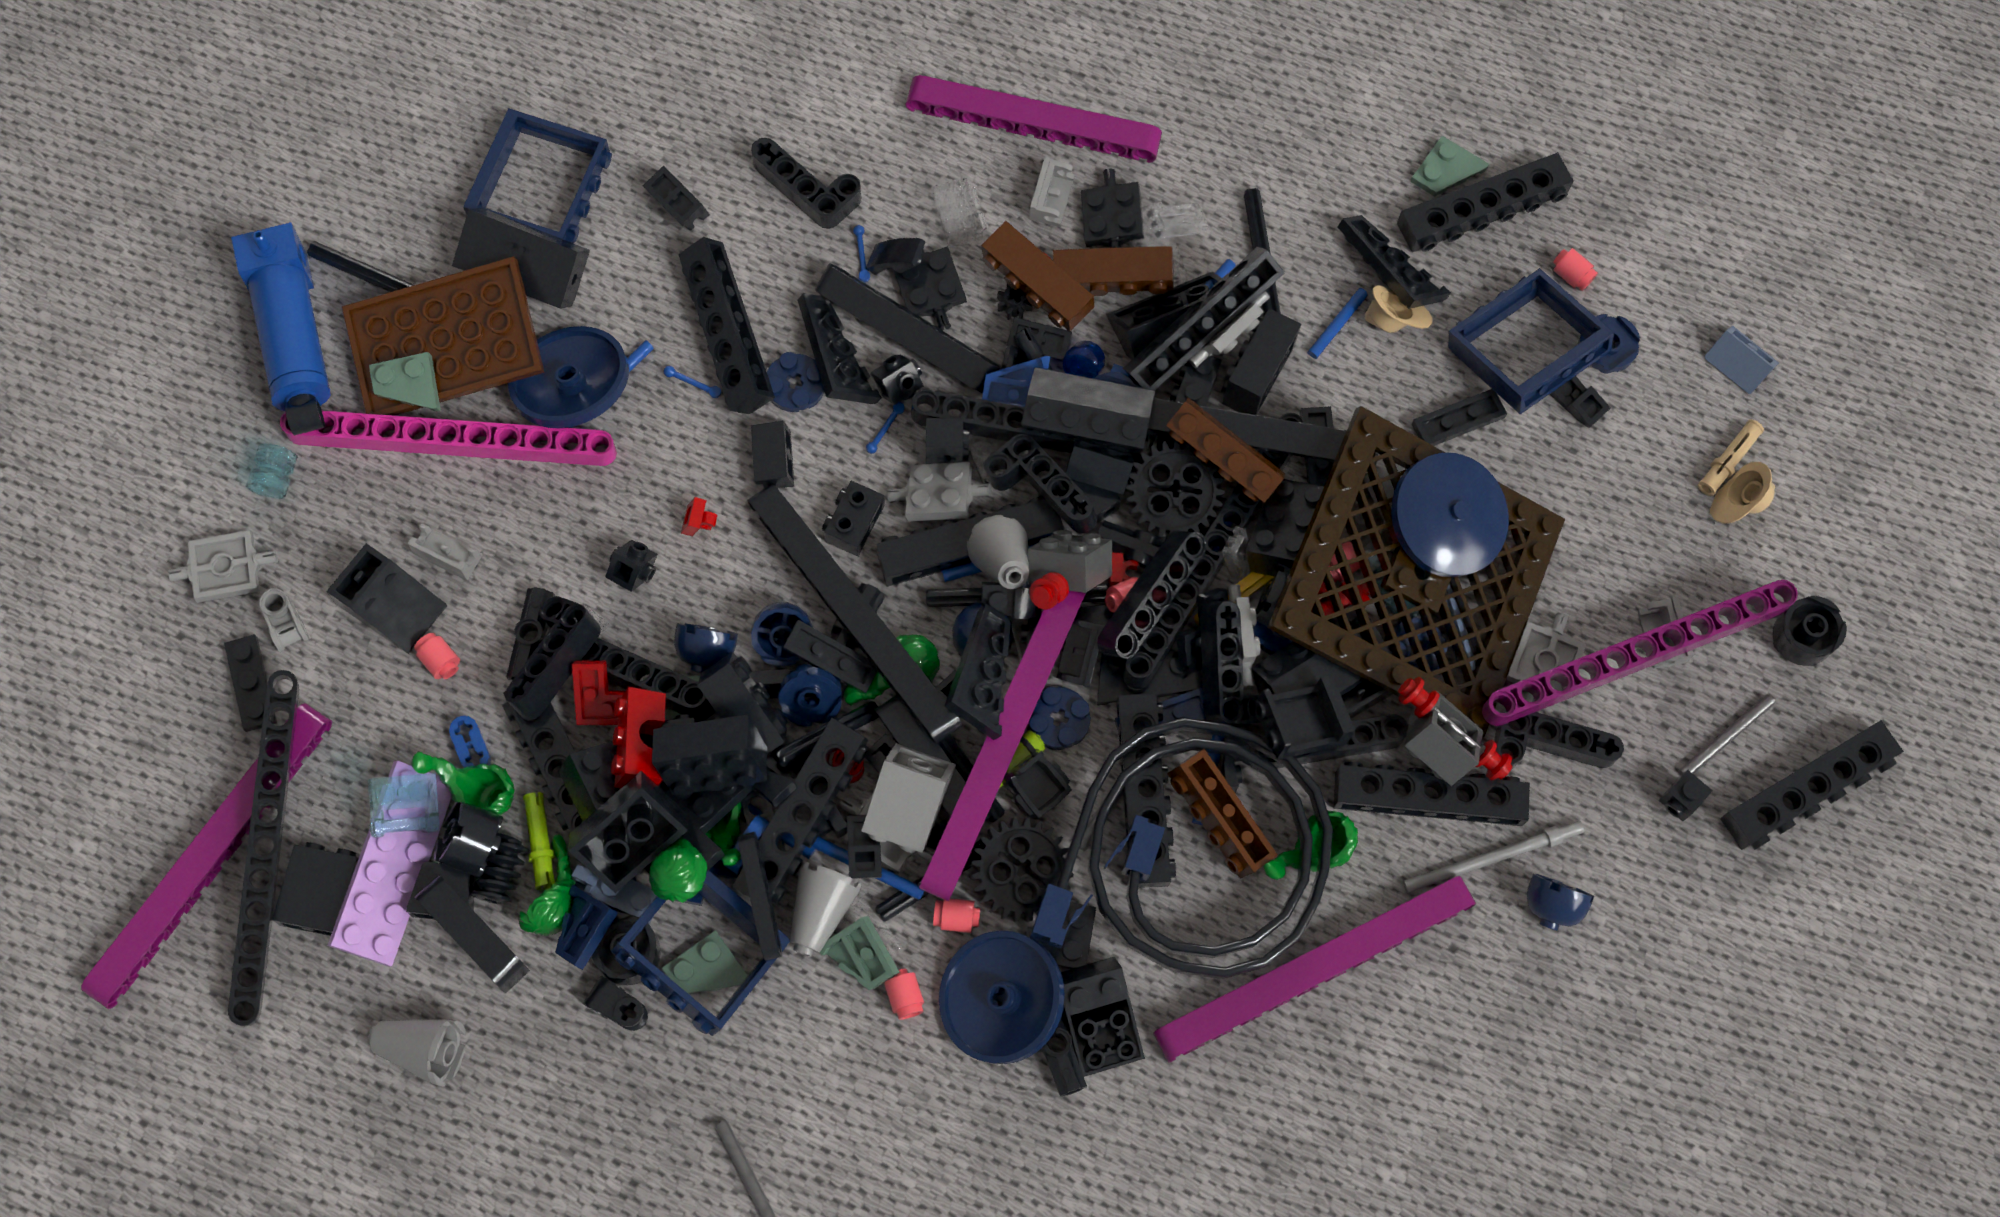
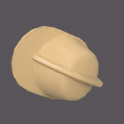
[1364,286,1432,333]
[1710,462,1775,523]

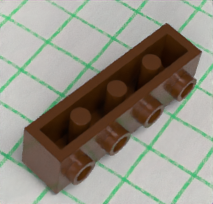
[981,221,1094,332]
[1053,246,1174,296]
[1166,397,1285,503]
[1167,749,1278,879]

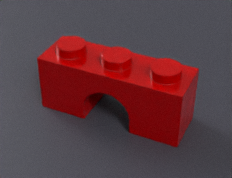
[611,687,666,788]

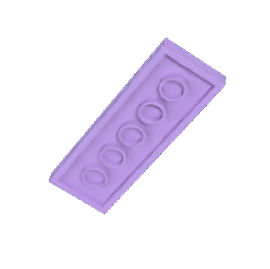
[327,760,452,967]

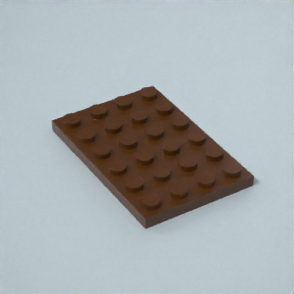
[342,256,545,416]

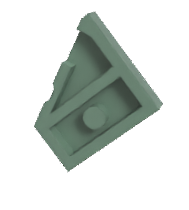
[1410,136,1489,197]
[369,352,441,412]
[820,916,900,990]
[662,930,747,995]

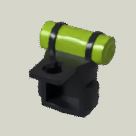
[999,730,1072,820]

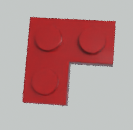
[572,661,625,725]

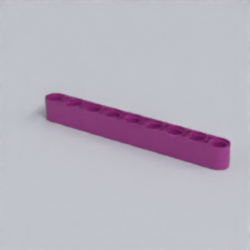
[905,75,1162,163]

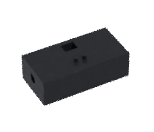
[452,208,590,309]

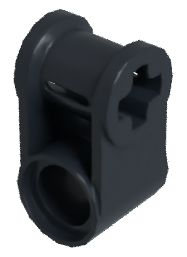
[582,976,648,1031]

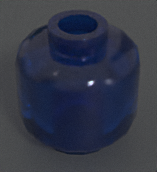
[1062,340,1105,379]

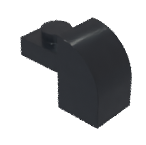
[980,579,1042,619]

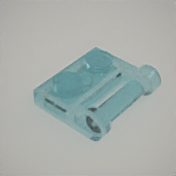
[368,773,439,838]

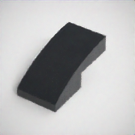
[1550,376,1611,428]
[847,815,882,879]

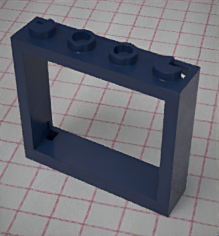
[463,108,612,243]
[1448,268,1614,414]
[611,870,790,1036]

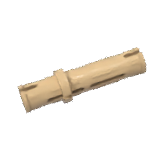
[1698,419,1764,496]

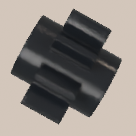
[997,284,1032,320]

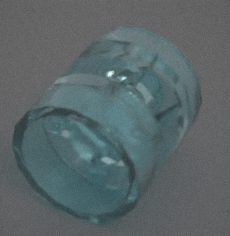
[246,444,298,499]

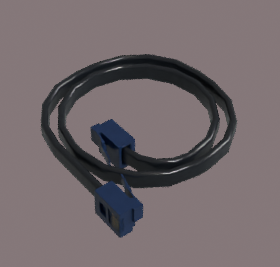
[1030,718,1333,979]

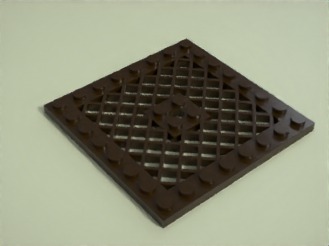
[1267,406,1565,738]

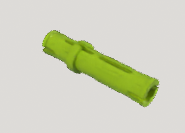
[523,792,555,890]

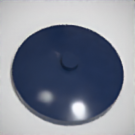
[508,326,629,428]
[1391,452,1509,577]
[939,930,1065,1064]

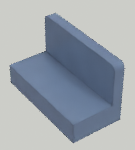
[1705,326,1779,394]

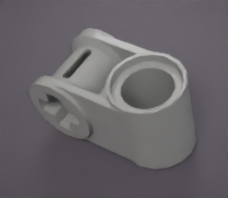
[259,588,310,653]

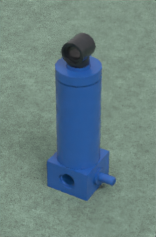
[231,222,331,436]

